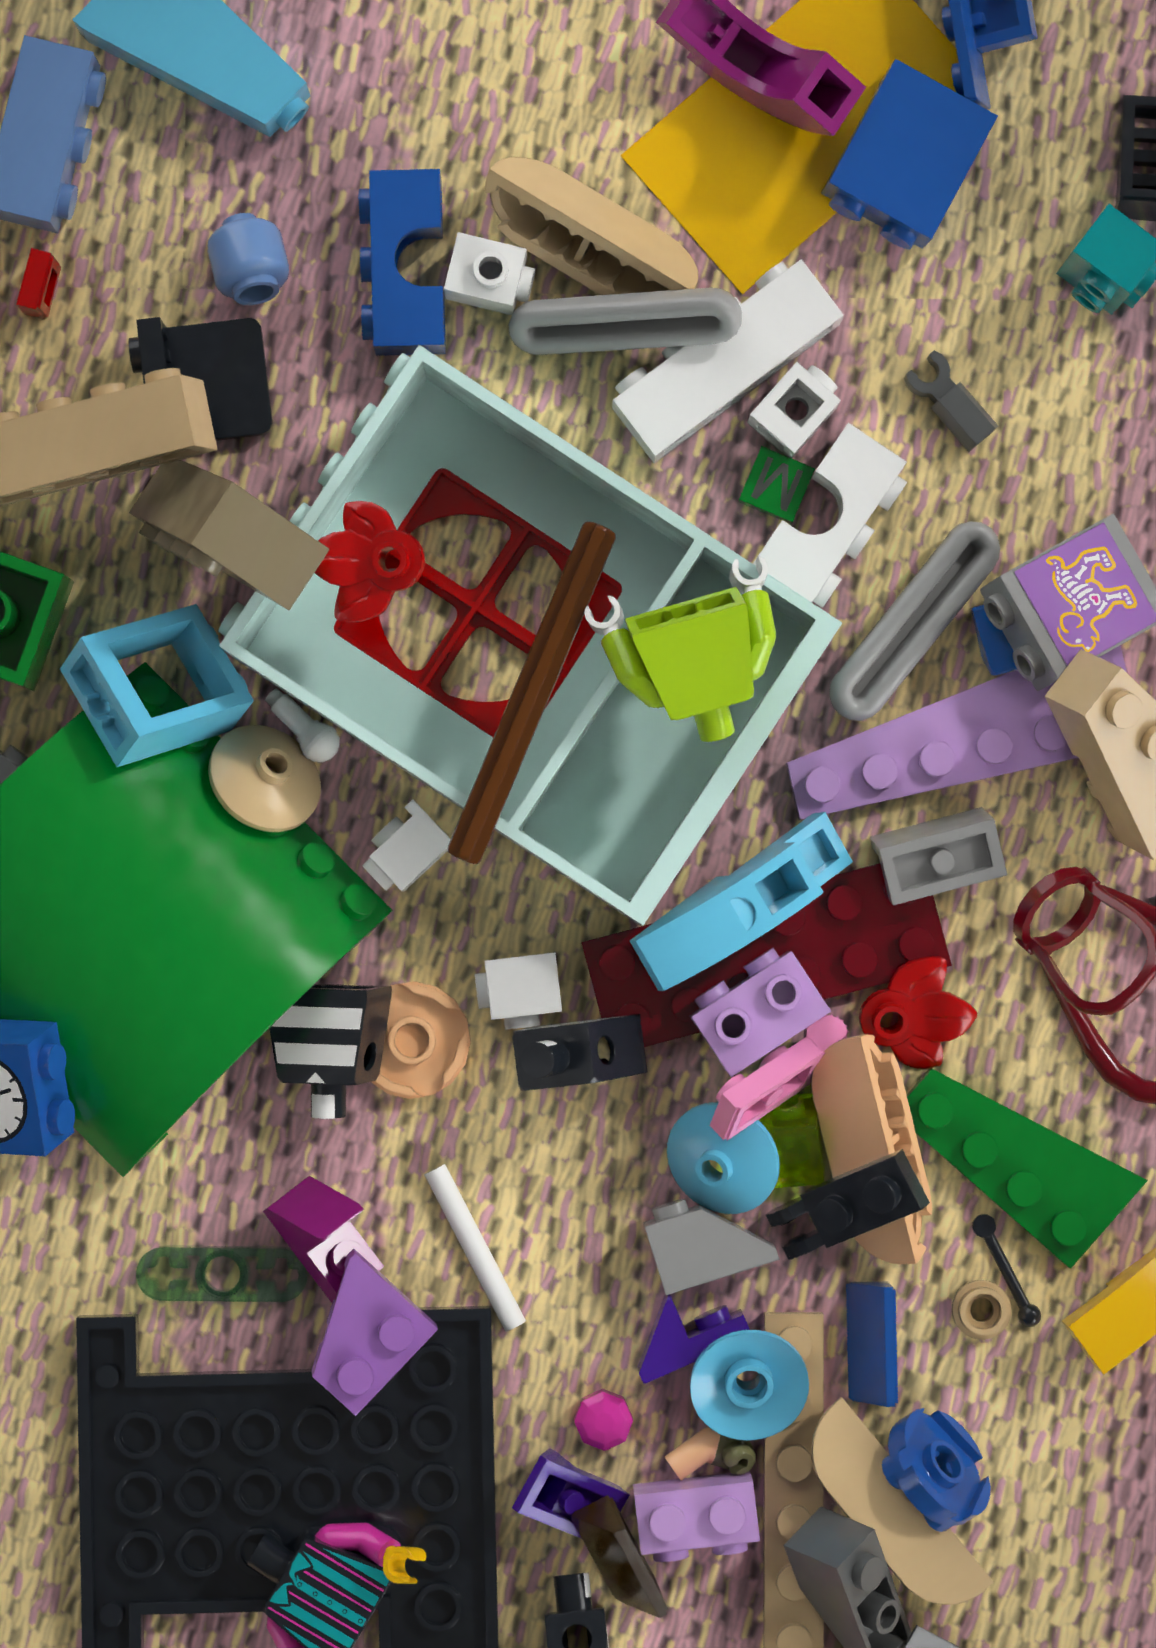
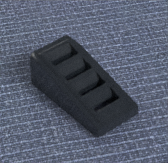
[1115,95,1156,221]

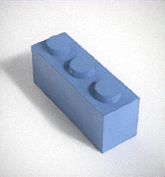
[0,35,106,233]

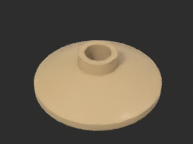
[208,725,321,832]

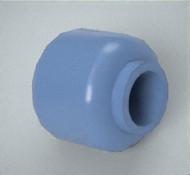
[207,213,289,305]

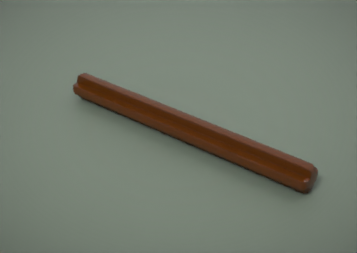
[447,521,616,864]

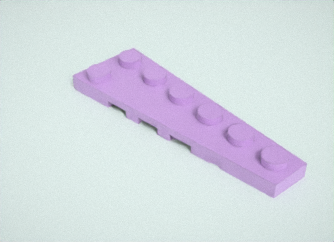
[786,645,1127,820]

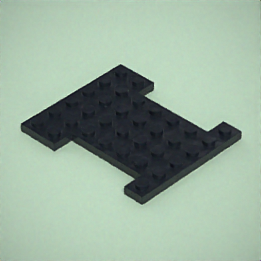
[76,1306,499,1648]

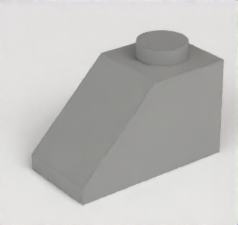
[643,1199,780,1295]

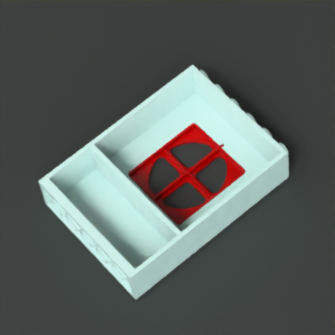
[218,345,842,926]

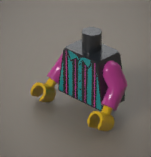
[246,1523,427,1648]

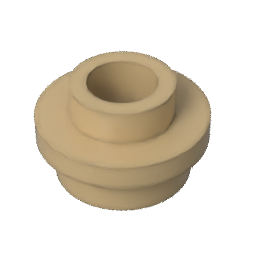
[952,1280,1011,1340]

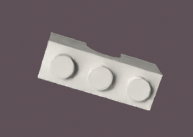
[753,423,907,608]

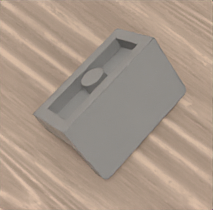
[870,807,1007,905]

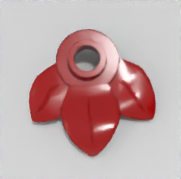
[315,501,425,622]
[859,956,978,1069]

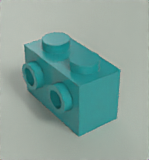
[1056,204,1156,315]

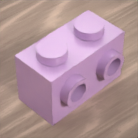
[689,948,831,1077]
[633,1471,760,1562]

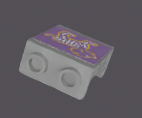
[980,513,1156,691]

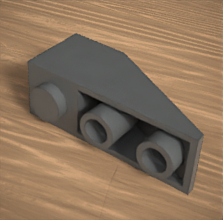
[784,1507,912,1648]

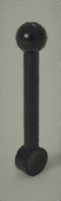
[972,1214,1041,1327]

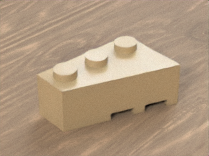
[1045,649,1156,860]

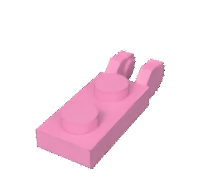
[709,1014,848,1141]

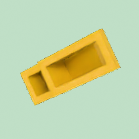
[1062,1247,1156,1375]

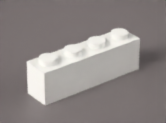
[612,259,844,463]

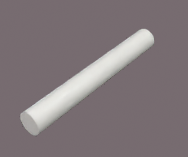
[424,1164,526,1332]

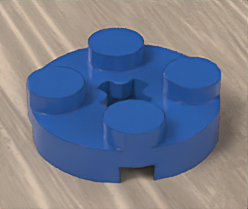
[882,1408,991,1532]

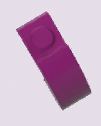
[655,0,866,136]

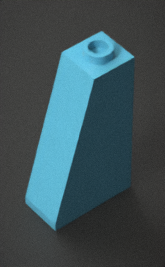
[72,0,310,137]

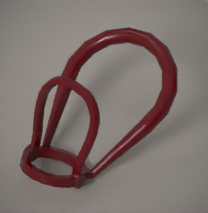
[1013,867,1156,1105]

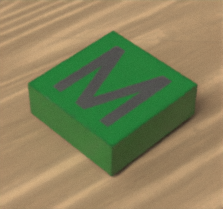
[738,446,815,524]

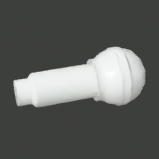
[265,688,340,763]

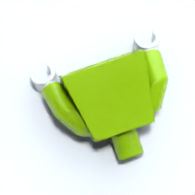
[584,556,776,742]

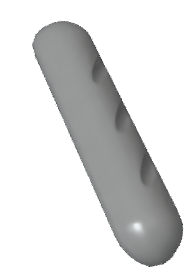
[508,287,742,355]
[829,521,1000,721]

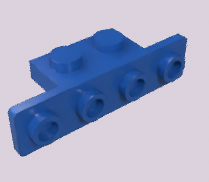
[942,0,1038,109]

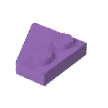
[311,1248,438,1416]

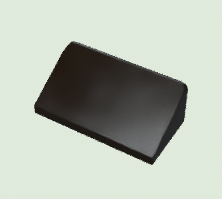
[571,1495,668,1618]

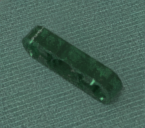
[136,1245,309,1302]

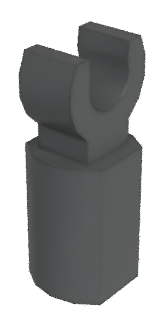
[904,350,999,452]

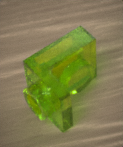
[759,1093,825,1188]

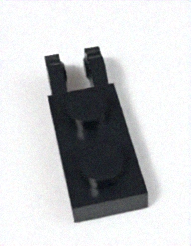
[766,1149,930,1260]

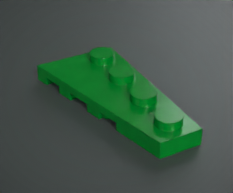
[907,1068,1148,1269]

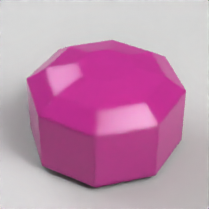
[574,1389,633,1451]

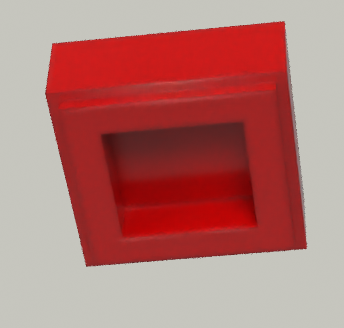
[16,248,61,320]

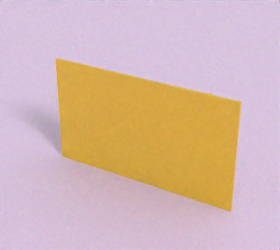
[620,0,959,295]

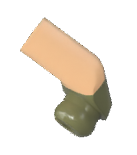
[664,1427,756,1481]

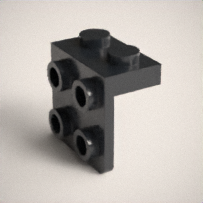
[128,317,273,441]

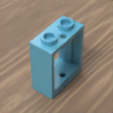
[60,604,254,767]

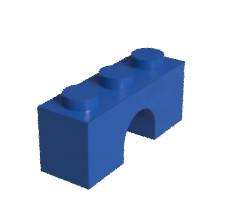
[358,169,446,356]

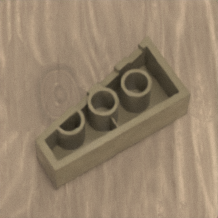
[129,460,330,610]

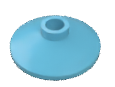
[667,1102,780,1214]
[690,1330,809,1441]

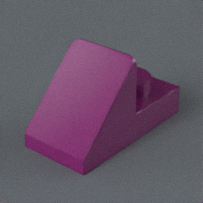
[263,1176,384,1303]

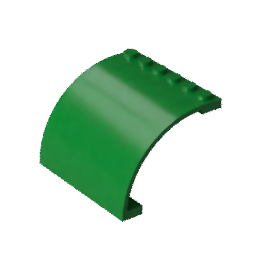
[0,662,393,1177]

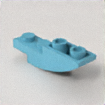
[630,812,853,991]

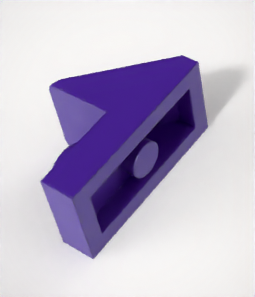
[638,1294,750,1384]
[512,1448,630,1539]

